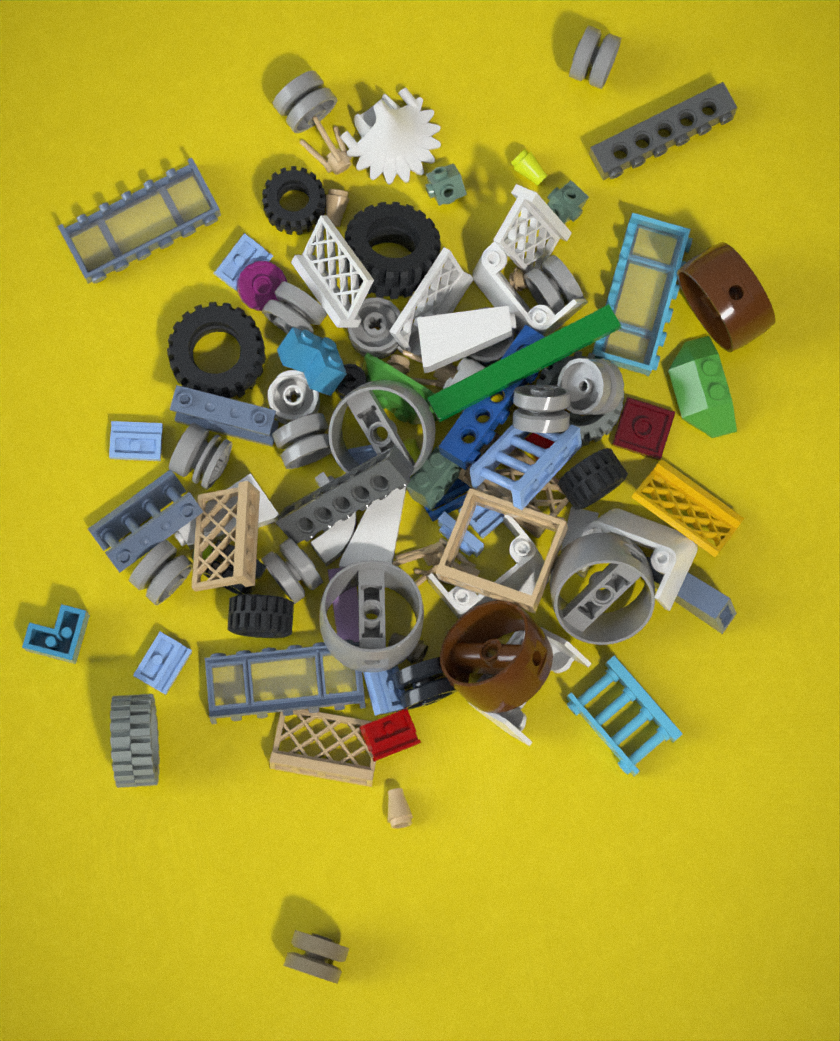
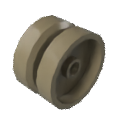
[283,930,349,984]

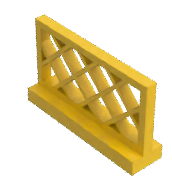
[632,459,745,558]

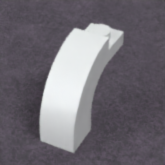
[311,472,356,567]

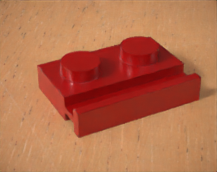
[359,709,421,762]

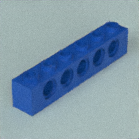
[439,325,545,470]

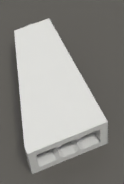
[417,306,516,373]
[174,473,279,550]
[339,487,406,569]

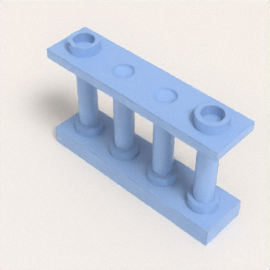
[470,424,582,510]

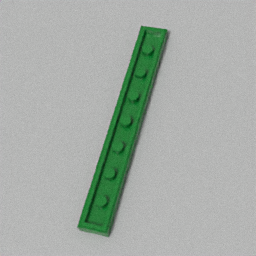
[427,304,621,422]

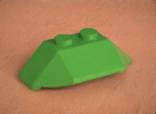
[668,336,737,438]
[362,352,448,425]

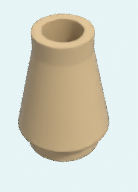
[325,189,350,227]
[388,788,413,829]

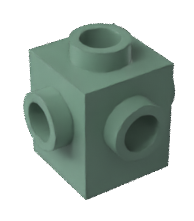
[425,163,467,206]
[547,181,589,224]

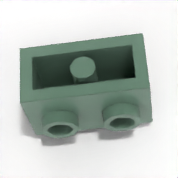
[406,446,461,511]

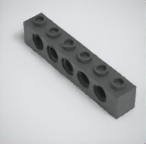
[589,82,737,180]
[276,445,415,544]

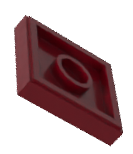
[612,397,676,461]

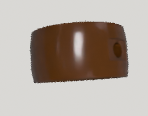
[677,242,776,352]
[440,600,553,713]

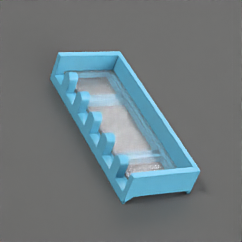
[592,213,693,376]

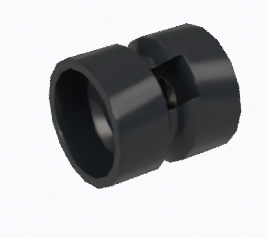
[335,364,367,400]

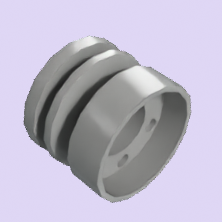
[169,423,233,490]

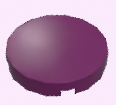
[237,261,287,311]

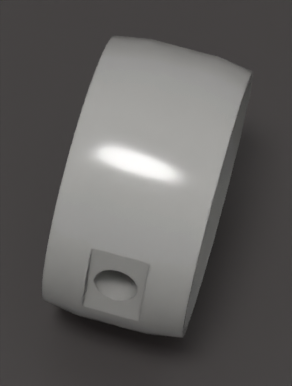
[329,380,435,475]
[550,533,656,645]
[319,560,424,673]

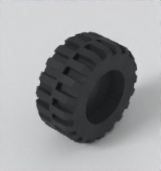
[344,202,441,299]
[167,302,266,399]

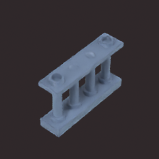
[170,385,279,447]
[88,470,203,573]

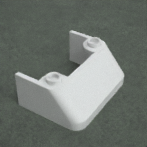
[473,225,588,337]
[576,509,698,611]
[428,515,551,619]
[468,627,591,746]

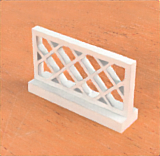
[493,184,572,273]
[291,215,374,328]
[389,248,473,357]

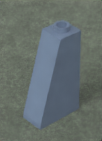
[643,553,737,634]

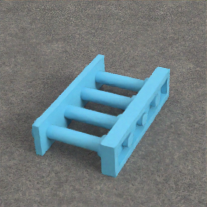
[566,656,682,776]

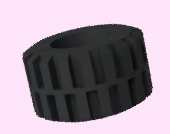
[262,166,326,235]
[558,448,628,510]
[227,594,294,638]

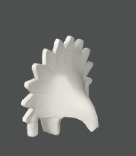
[340,88,441,185]

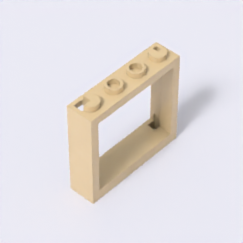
[436,488,568,613]

